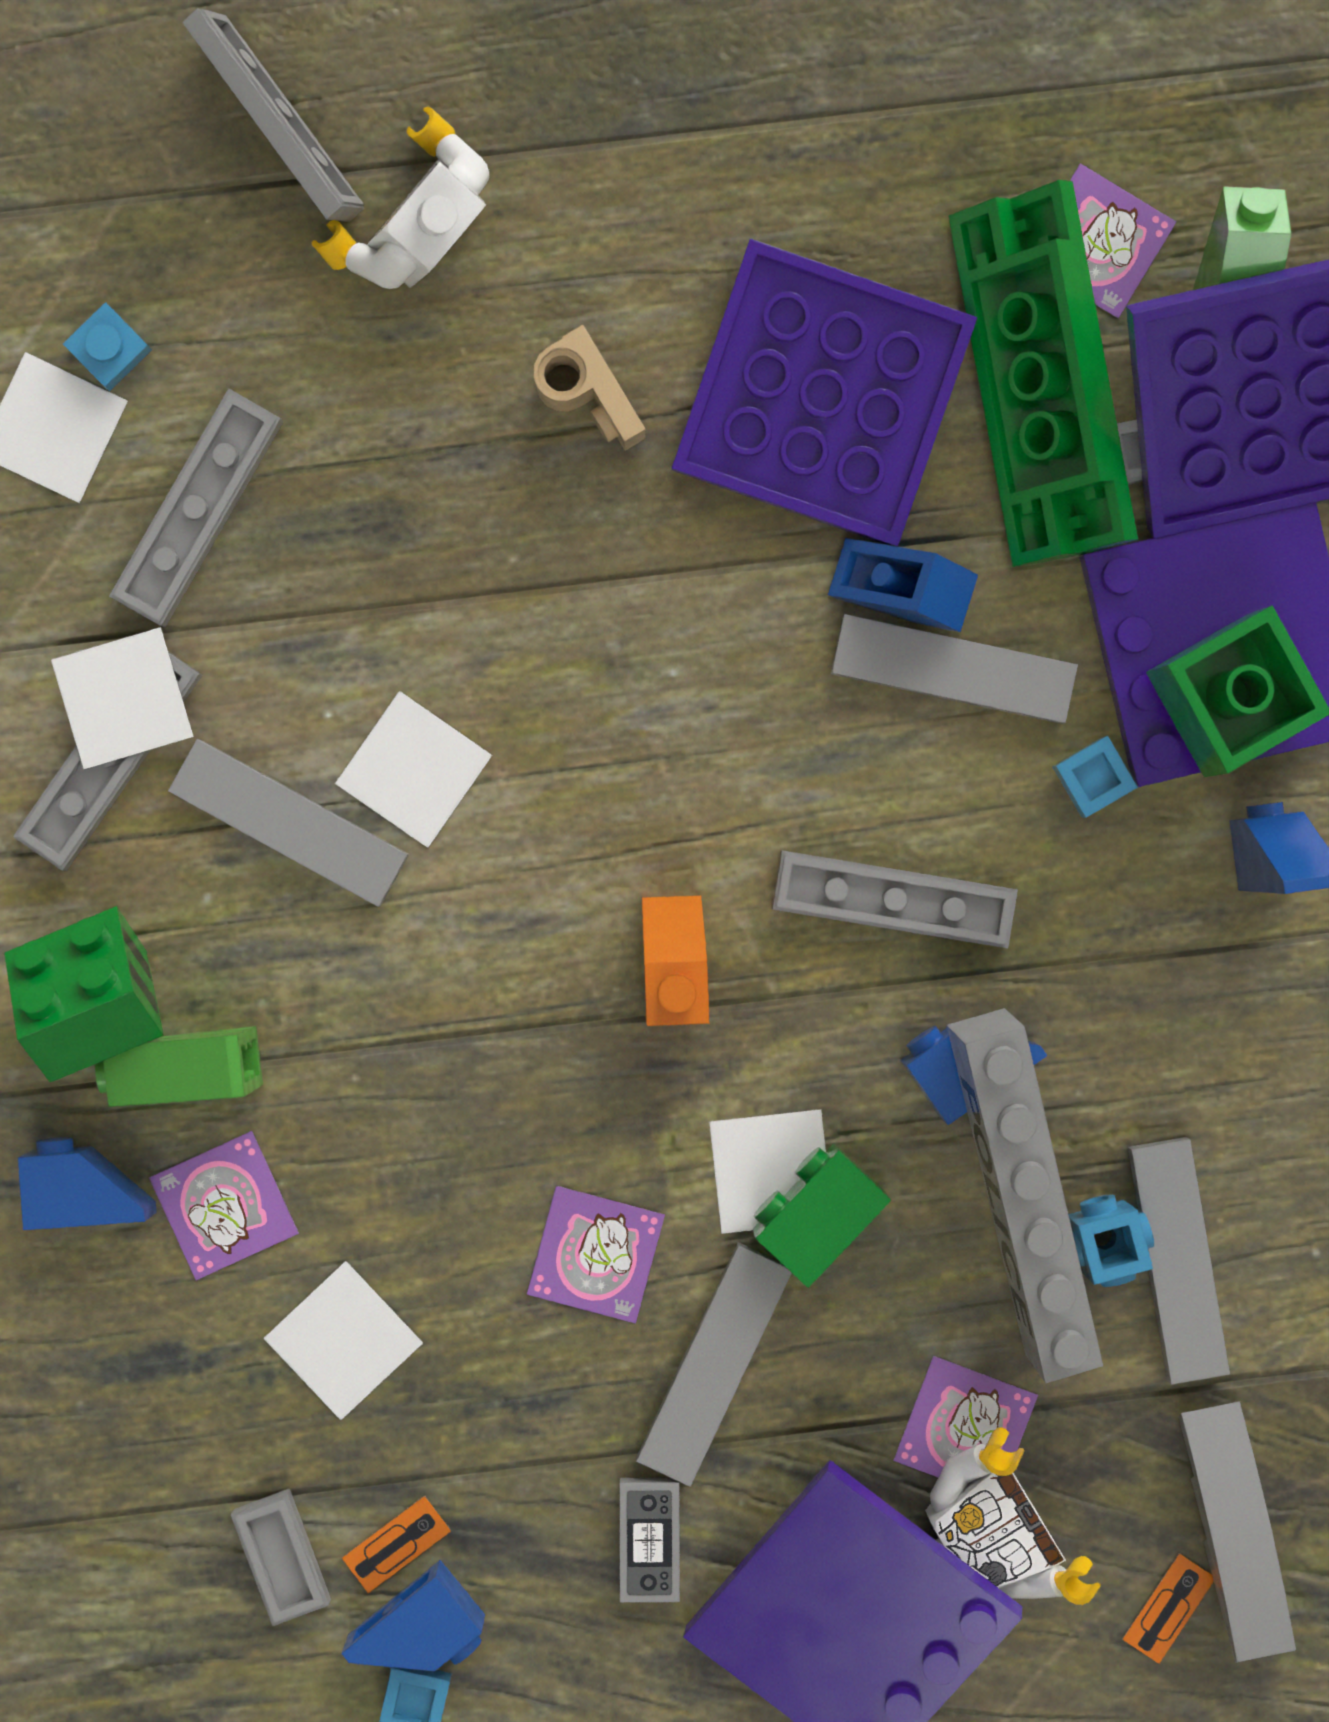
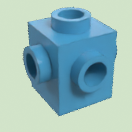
[1068,1195,1154,1287]

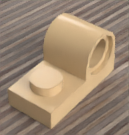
[533,325,646,451]

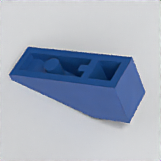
[1229,802,1329,894]

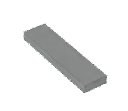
[182,8,365,222]
[109,388,283,628]
[830,614,1078,724]
[13,651,203,871]
[168,739,409,907]
[772,850,1018,948]
[1128,1137,1230,1385]
[636,1242,792,1487]

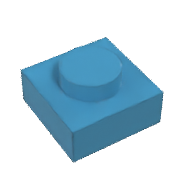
[63,302,152,391]
[1052,736,1138,818]
[379,1667,452,1722]

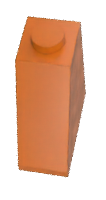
[642,895,710,1026]

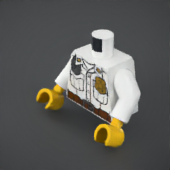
[311,107,489,289]
[926,1427,1101,1605]

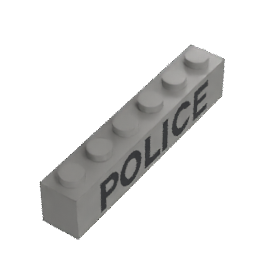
[947,1008,1103,1383]

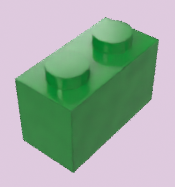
[753,1144,891,1288]

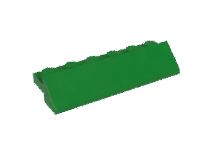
[948,180,1138,567]

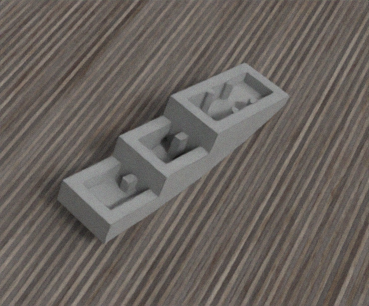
[1178,1401,1296,1663]

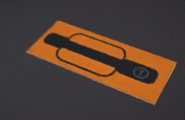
[342,1496,451,1593]
[1122,1553,1214,1664]

